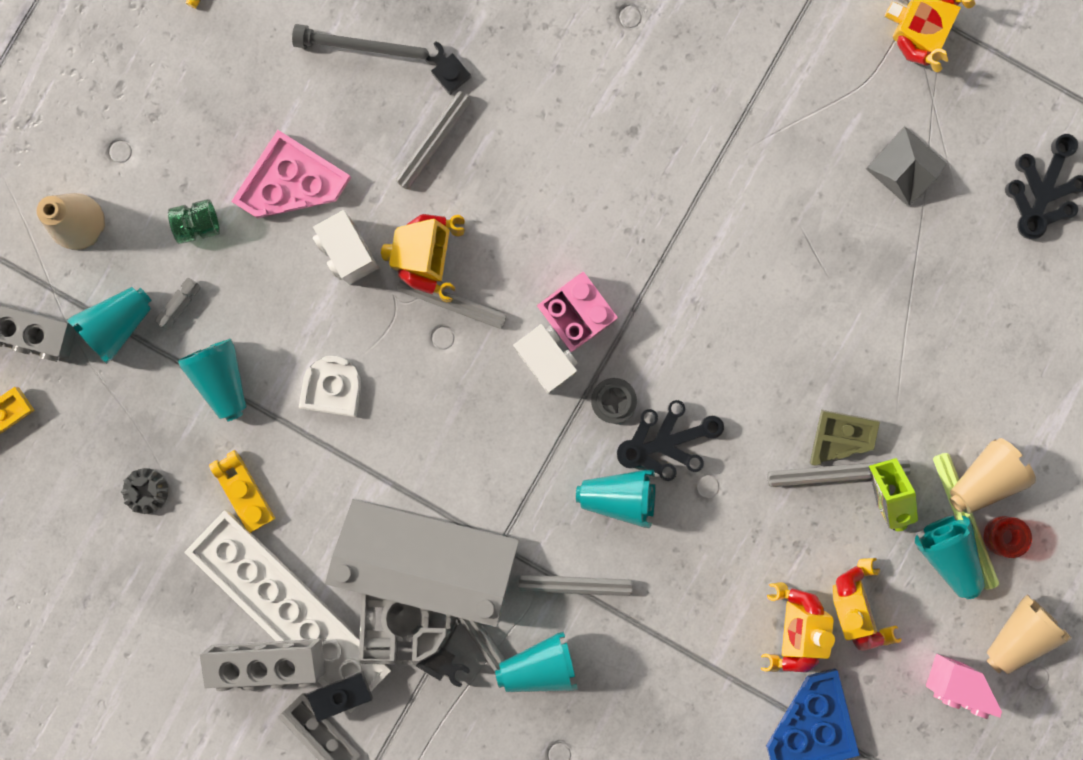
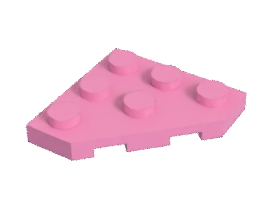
[231,130,351,219]

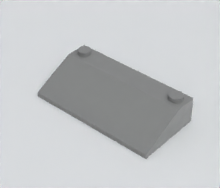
[325,499,519,627]

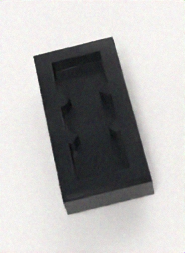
[307,671,373,722]

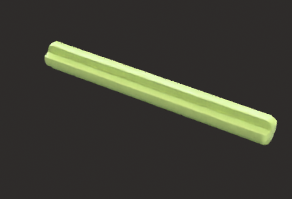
[933,453,999,590]

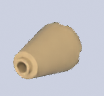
[36,193,105,250]
[950,438,1036,514]
[987,594,1072,674]

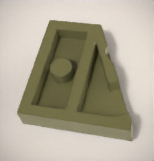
[810,409,880,466]

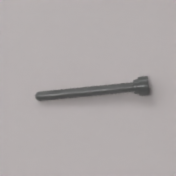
[292,24,429,59]

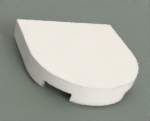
[299,356,361,417]

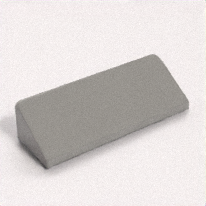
[278,693,362,760]

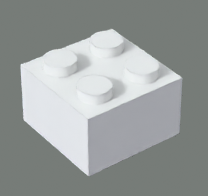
[313,210,379,285]
[513,324,578,394]

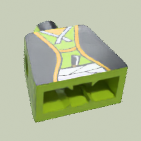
[869,458,918,531]

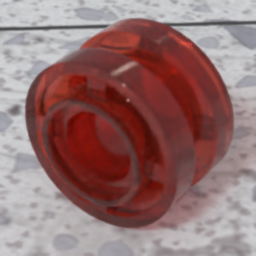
[984,516,1032,558]

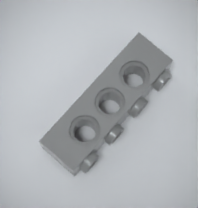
[0,305,76,362]
[200,639,325,691]

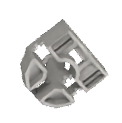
[359,594,451,665]

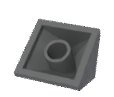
[866,126,947,206]

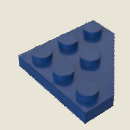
[766,668,860,760]

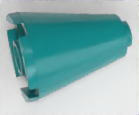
[67,287,152,364]
[178,338,246,422]
[576,470,656,528]
[915,516,985,599]
[495,631,578,692]

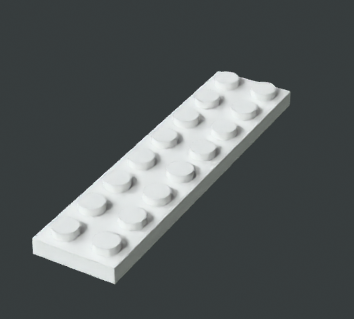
[184,510,392,713]

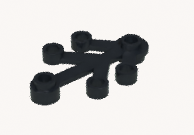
[1005,134,1083,240]
[617,400,724,481]

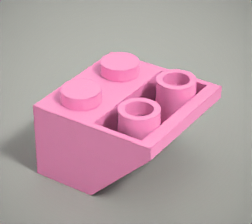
[537,271,618,352]
[926,654,1002,719]

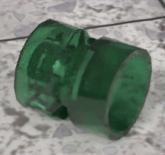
[168,199,220,244]

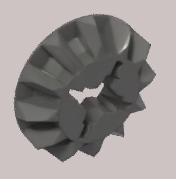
[591,378,637,424]
[121,468,168,514]

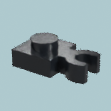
[424,41,471,95]
[416,647,470,687]

